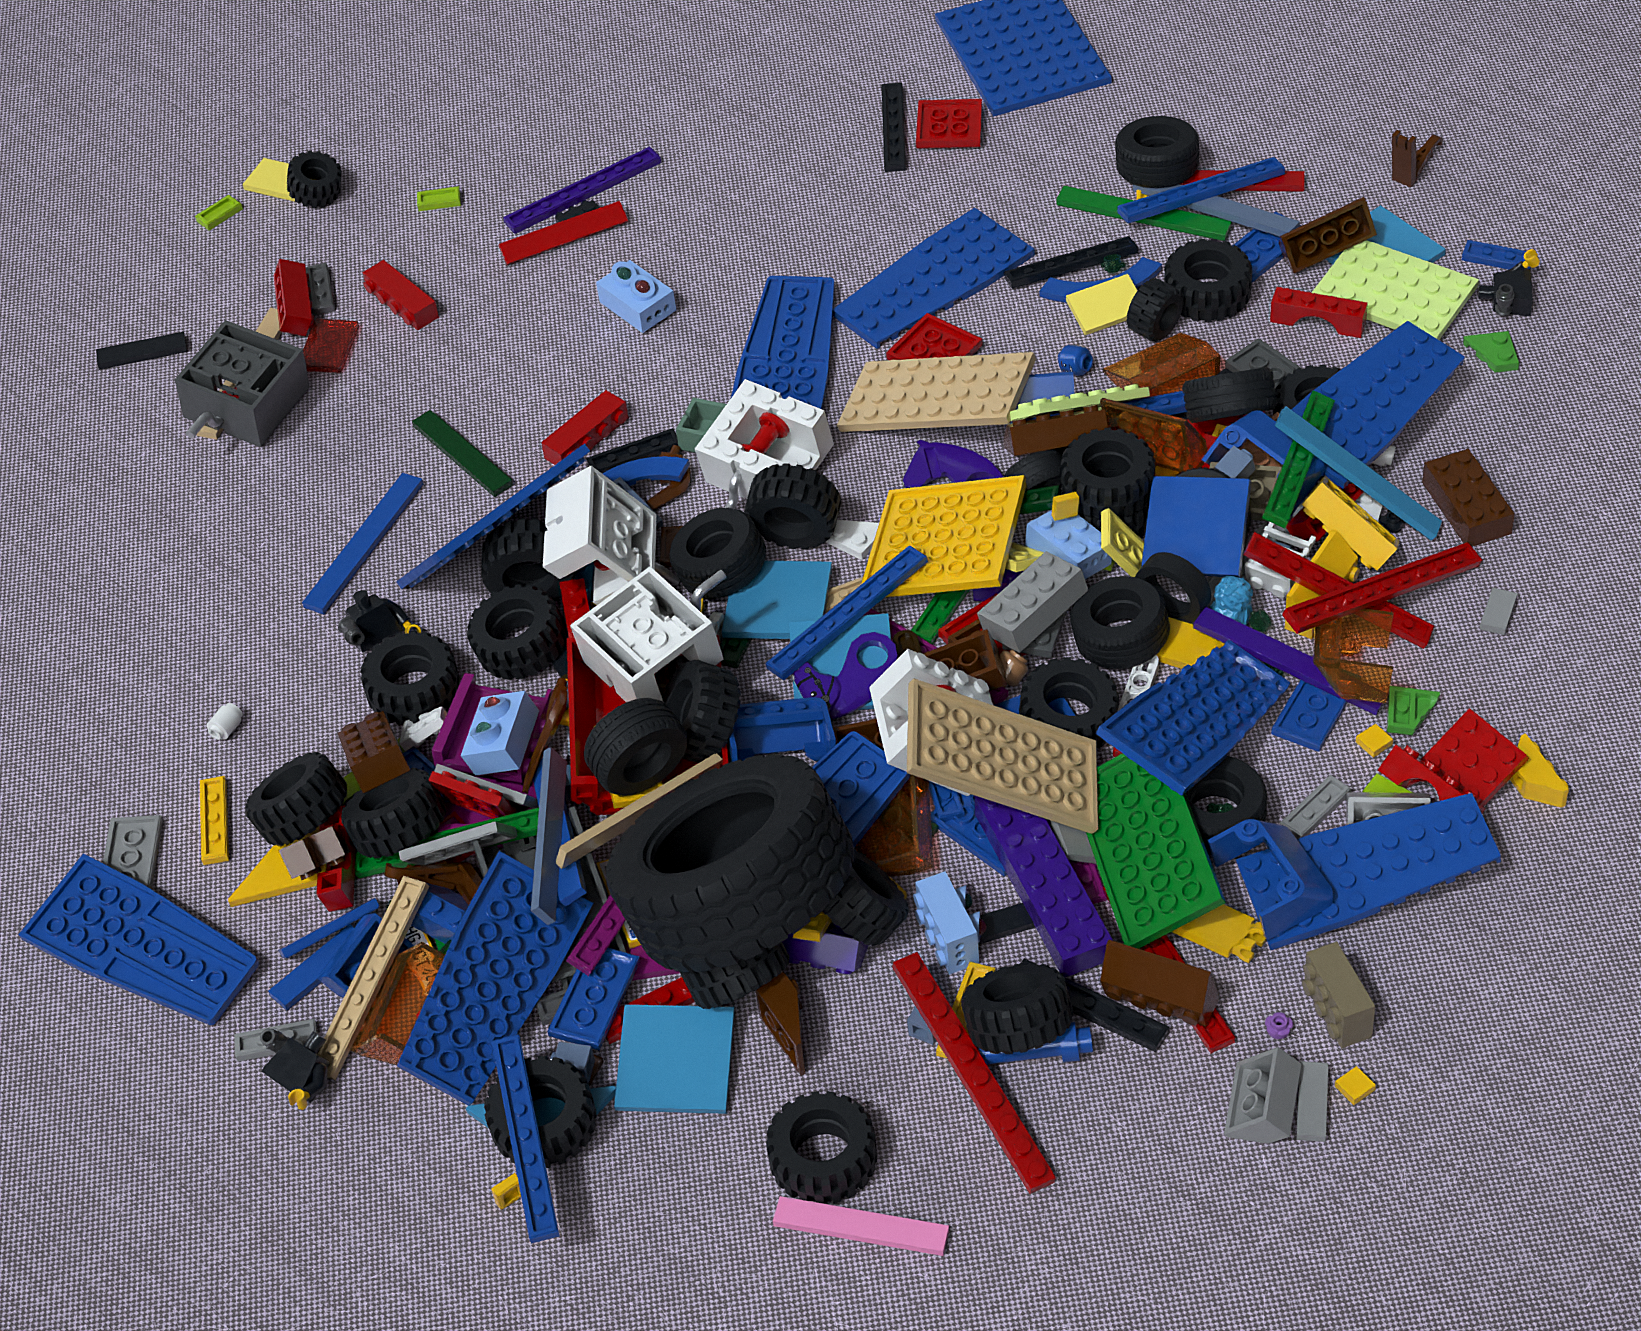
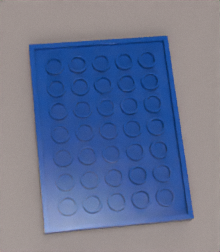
[935,0,1112,117]
[396,443,590,589]

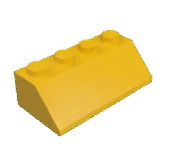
[1302,475,1400,570]
[1284,530,1360,640]

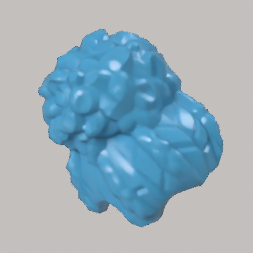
[1210,576,1253,625]

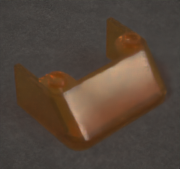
[1313,609,1393,703]
[350,942,445,1065]

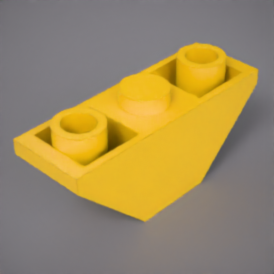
[1510,733,1569,808]

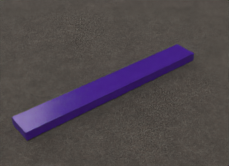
[503,146,661,234]
[1193,607,1389,715]

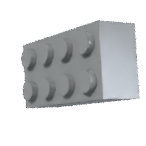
[977,551,1088,653]

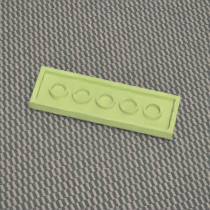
[1010,384,1150,421]

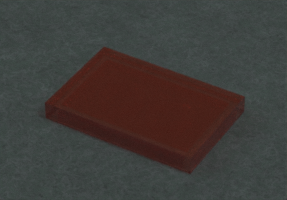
[303,318,359,373]

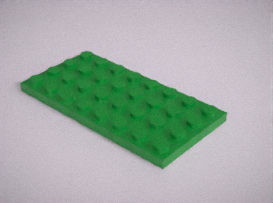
[1086,753,1226,949]

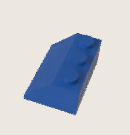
[1005,372,1075,429]
[411,883,468,946]
[317,913,415,1005]

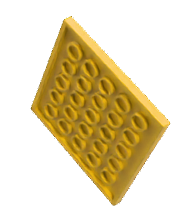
[861,475,1027,597]

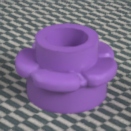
[1265,1012,1293,1039]

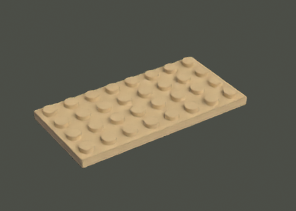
[837,352,1036,432]
[907,678,1098,834]

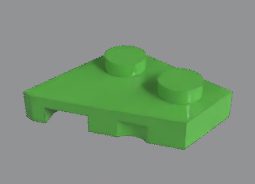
[1463,331,1519,373]
[1387,686,1440,735]

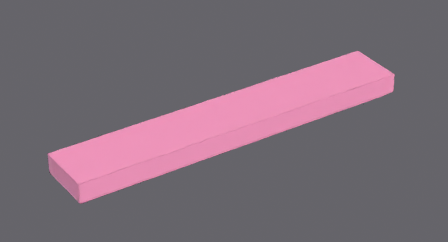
[773,1196,950,1256]

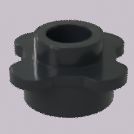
[1379,509,1406,533]

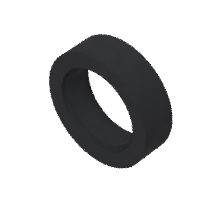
[1135,552,1211,624]

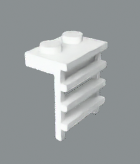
[1244,522,1316,598]

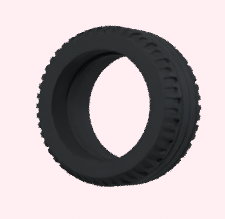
[1004,449,1062,491]

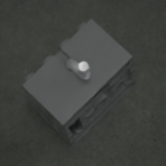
[175,320,310,447]

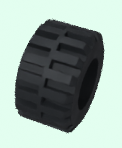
[287,151,342,208]
[1126,278,1184,342]

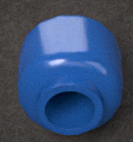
[1058,344,1093,376]

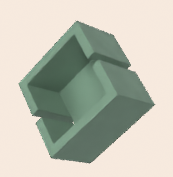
[676,397,727,453]

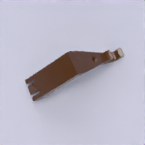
[1392,130,1443,188]
[384,862,482,906]

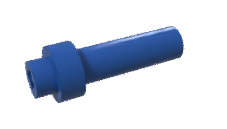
[979,1022,1093,1065]

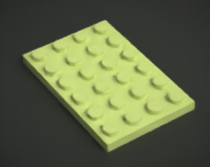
[1312,240,1479,340]

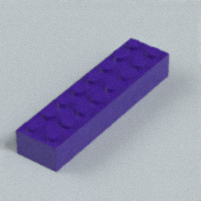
[975,796,1113,977]

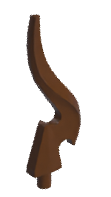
[645,445,691,511]
[522,678,568,794]

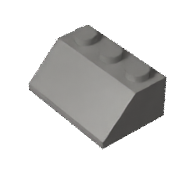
[1346,792,1430,825]
[1224,1047,1301,1144]

